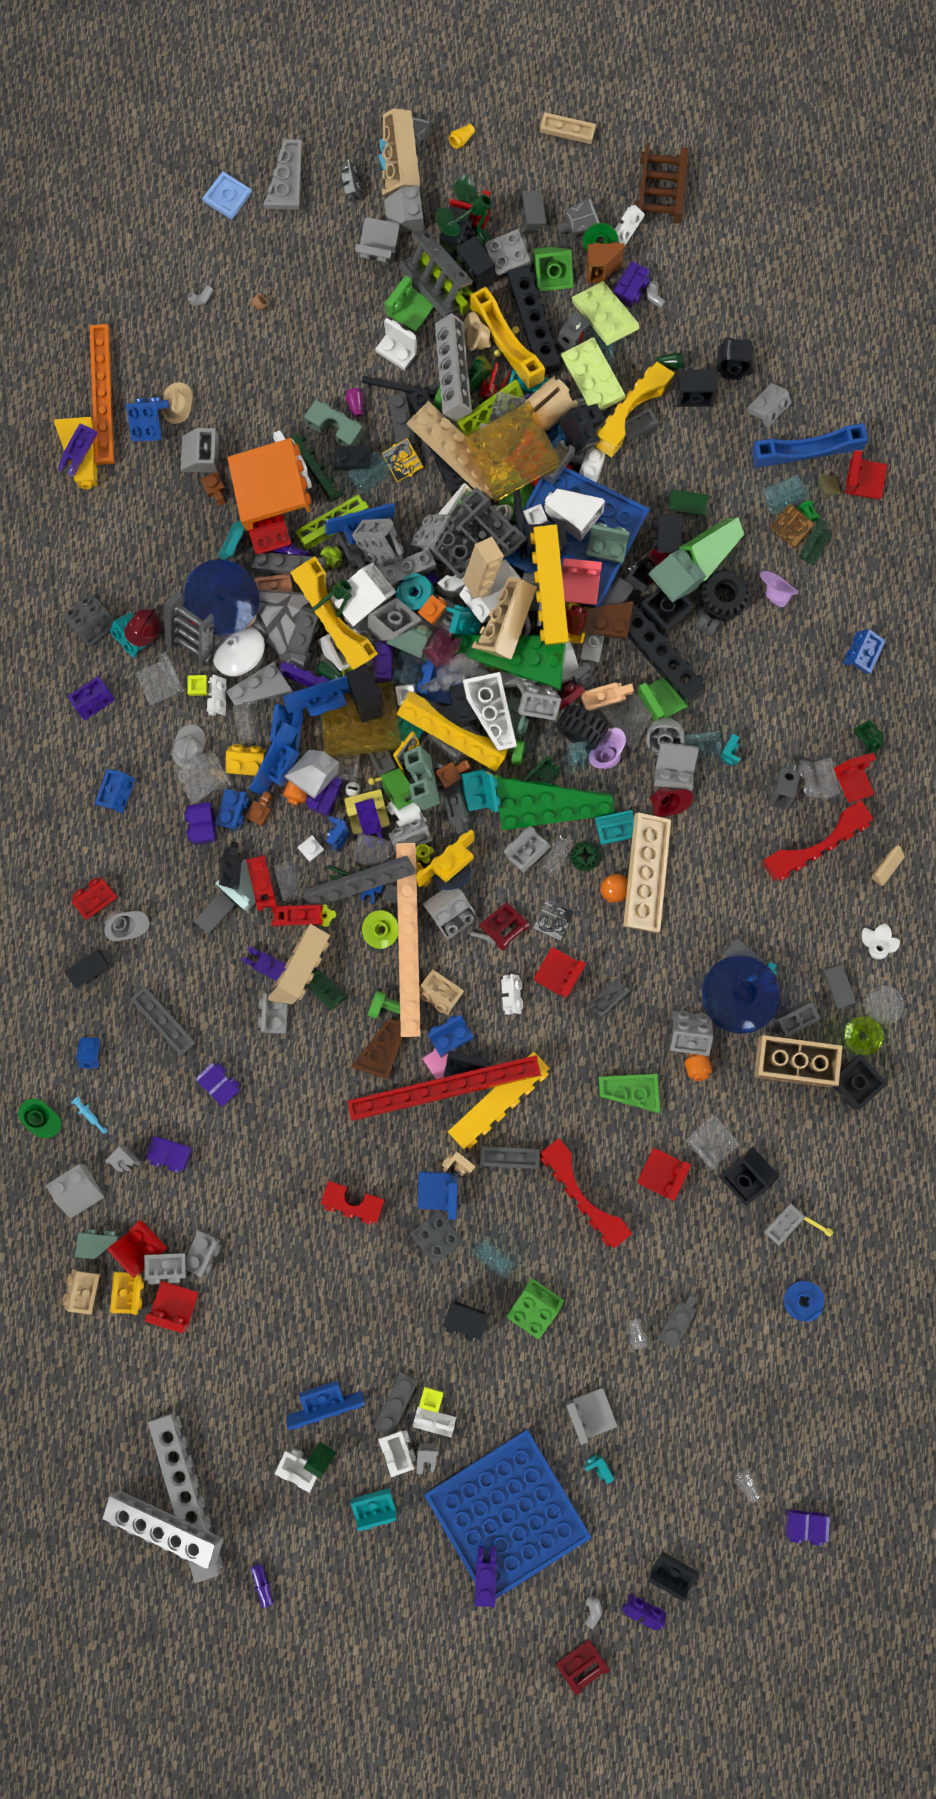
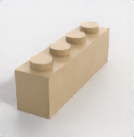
[382,108,420,196]
[463,537,504,599]
[472,577,537,659]
[267,924,330,1004]

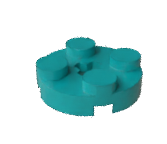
[396,573,434,612]

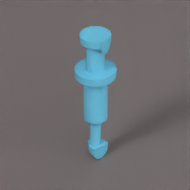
[71,1096,108,1134]

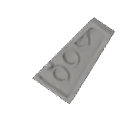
[263,139,302,210]

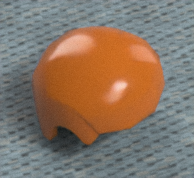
[600,873,628,903]

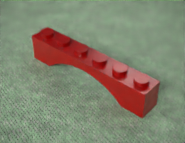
[762,800,873,882]
[540,1138,632,1248]

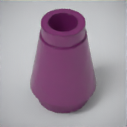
[345,388,364,418]

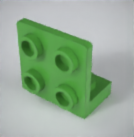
[385,275,434,332]
[637,678,688,722]
[506,1278,564,1339]

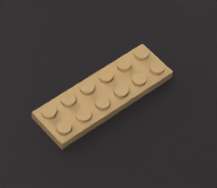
[407,401,501,500]
[623,813,671,933]

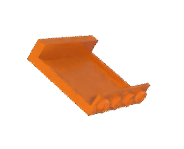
[227,438,311,531]

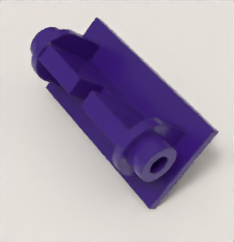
[622,1594,666,1631]

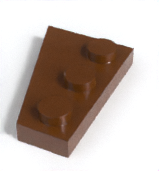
[581,601,633,639]
[351,1018,403,1080]

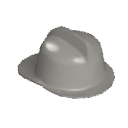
[173,725,205,769]
[104,911,149,941]

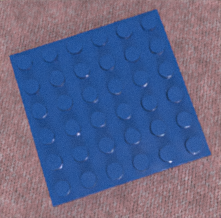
[502,467,650,608]
[424,1429,591,1599]

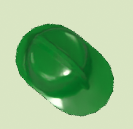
[18,1098,61,1139]

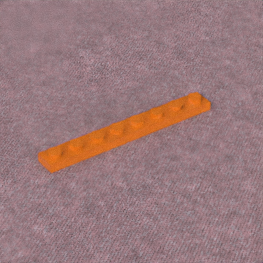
[90,324,115,465]

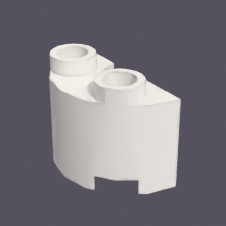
[437,575,466,598]
[386,796,427,827]
[378,1430,417,1477]
[275,1448,317,1493]

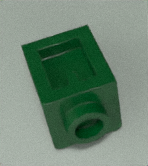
[854,720,883,754]

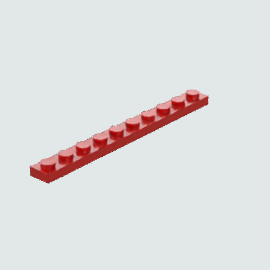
[347,1055,542,1121]

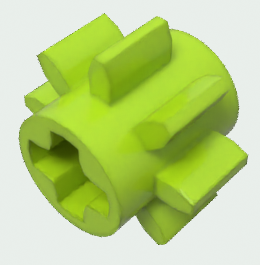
[320,546,343,569]

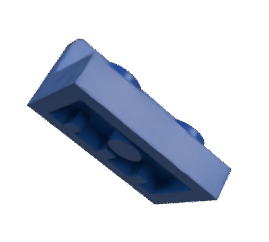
[844,629,886,674]
[95,769,135,813]
[215,788,250,831]
[326,816,351,853]
[428,1015,474,1058]

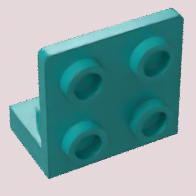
[461,769,500,812]

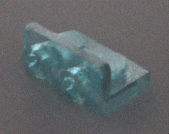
[392,650,429,691]

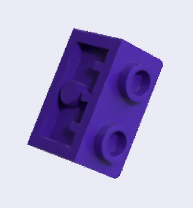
[67,676,115,720]

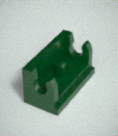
[468,355,494,395]
[668,489,709,516]
[522,755,561,784]
[305,970,347,1011]

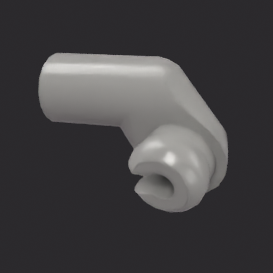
[646,281,666,309]
[187,285,214,306]
[585,1596,603,1629]

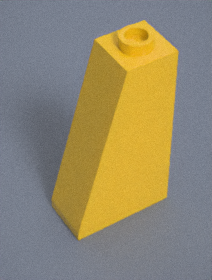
[54,417,98,489]

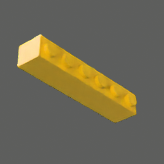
[530,525,569,646]
[448,1051,550,1149]

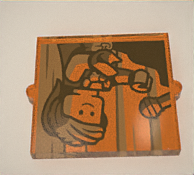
[769,503,814,548]

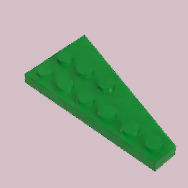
[453,635,566,691]
[494,775,614,830]

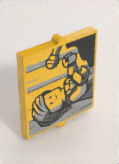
[381,438,423,482]
[393,732,421,775]

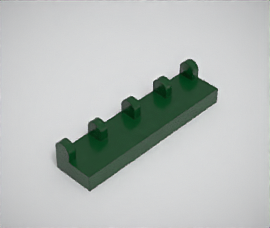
[290,434,343,503]

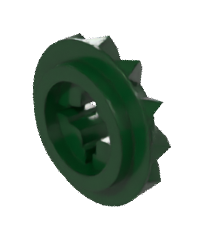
[570,841,601,871]

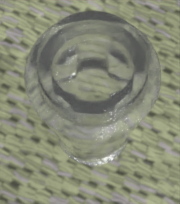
[628,1319,649,1350]
[735,1470,761,1503]

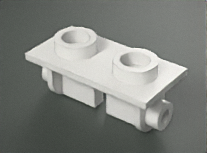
[615,205,645,245]
[207,675,227,716]
[501,974,523,1015]
[413,1407,456,1437]

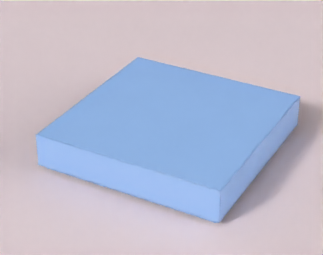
[202,172,252,220]

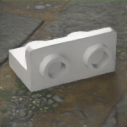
[258,993,288,1034]
[185,1231,221,1278]
[143,1253,186,1284]

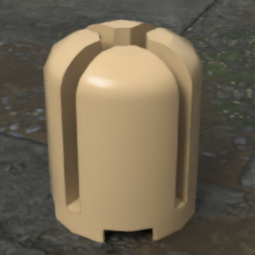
[524,376,578,431]

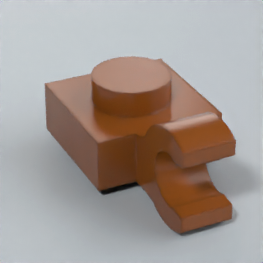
[201,472,225,506]
[434,760,471,788]
[245,791,273,827]

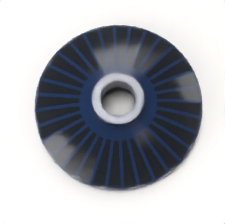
[434,864,471,890]

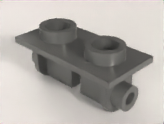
[341,159,364,202]

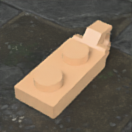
[580,682,634,711]

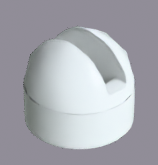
[345,782,361,797]

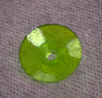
[844,1016,884,1055]

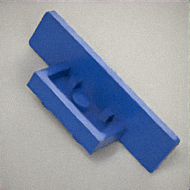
[325,503,395,544]
[283,675,349,717]
[270,689,304,763]
[249,722,300,795]
[286,1381,365,1430]

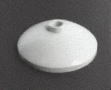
[213,626,265,676]

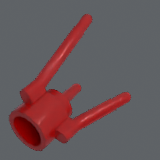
[480,363,512,401]

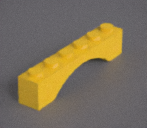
[470,287,545,389]
[594,362,675,457]
[290,557,378,670]
[396,690,508,772]

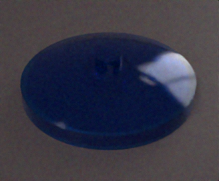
[183,559,260,636]
[702,955,781,1034]

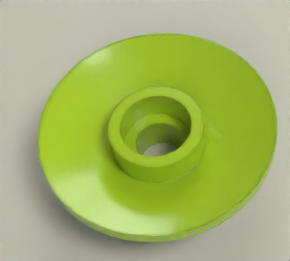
[362,910,398,949]

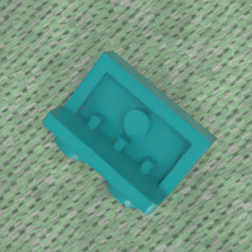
[446,604,481,635]
[110,612,154,658]
[350,1488,397,1531]

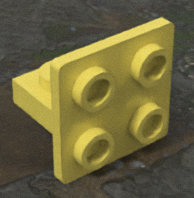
[345,789,390,835]

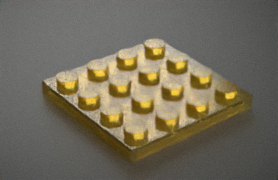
[463,401,562,502]
[321,681,401,758]

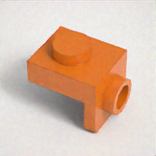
[418,595,449,625]

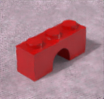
[320,1181,385,1225]

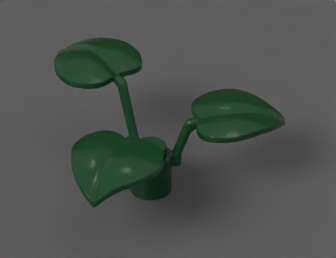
[435,174,493,255]

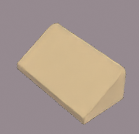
[872,845,904,886]

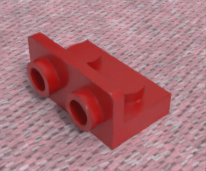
[71,876,117,920]

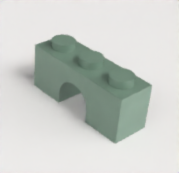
[304,400,364,447]
[403,746,440,810]

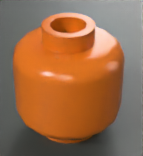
[283,780,308,806]
[684,1054,713,1082]

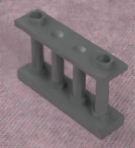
[399,229,473,318]
[164,591,214,669]

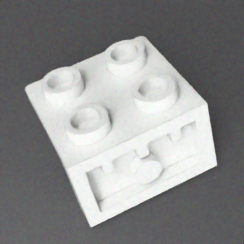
[375,318,418,371]

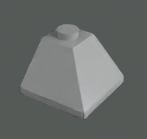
[285,750,339,799]

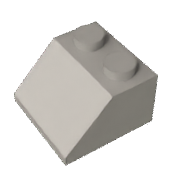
[384,185,424,233]
[367,597,422,641]
[45,1164,104,1219]

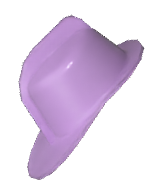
[760,571,798,607]
[589,727,626,769]

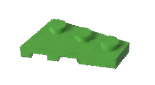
[598,1074,660,1113]

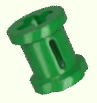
[797,500,820,523]

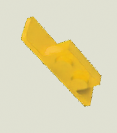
[416,830,475,888]

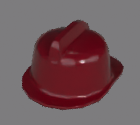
[124,608,161,647]
[649,787,693,818]

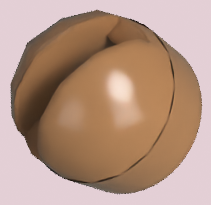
[252,293,268,311]

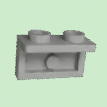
[747,383,791,428]
[388,819,432,852]
[504,826,550,873]

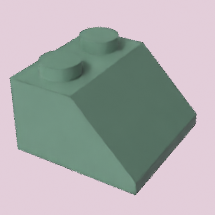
[649,548,707,602]

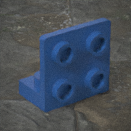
[418,1171,458,1220]

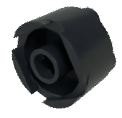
[716,338,754,380]

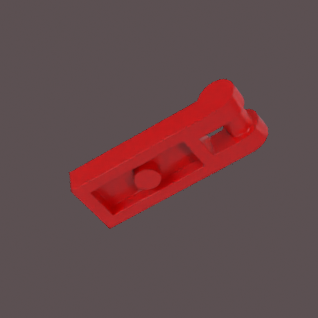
[246,855,277,912]
[271,905,323,927]

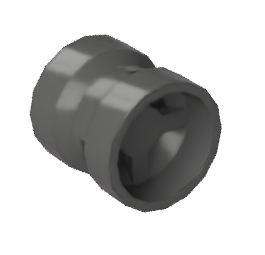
[695,612,720,637]

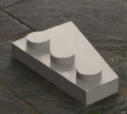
[226,662,293,708]

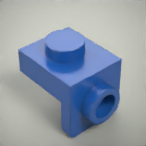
[76,1038,100,1069]

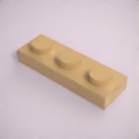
[540,112,596,144]

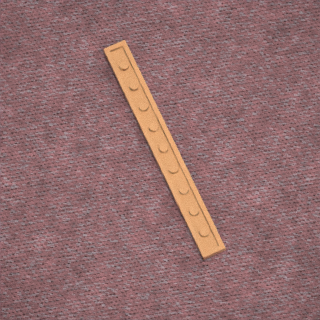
[396,843,420,1037]

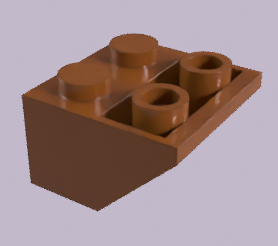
[586,242,625,284]

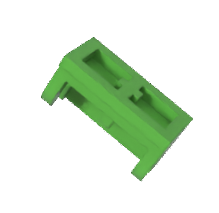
[380,768,413,811]

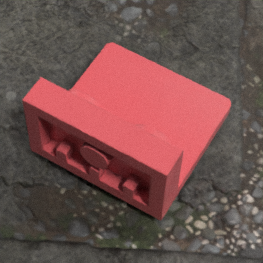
[562,558,602,605]

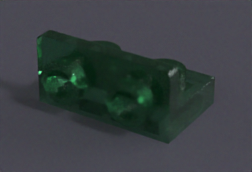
[798,518,832,566]

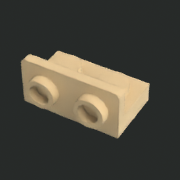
[419,969,464,1015]
[441,1152,475,1177]
[62,1269,100,1314]

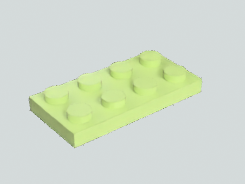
[572,281,639,345]
[561,337,626,411]

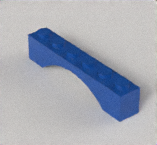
[751,423,868,468]

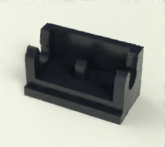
[64,949,109,989]

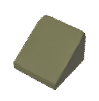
[818,476,841,498]

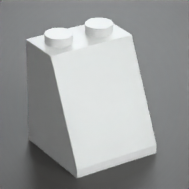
[544,489,605,541]
[459,559,521,623]
[331,563,396,626]

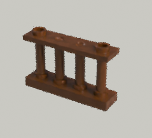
[635,144,689,224]

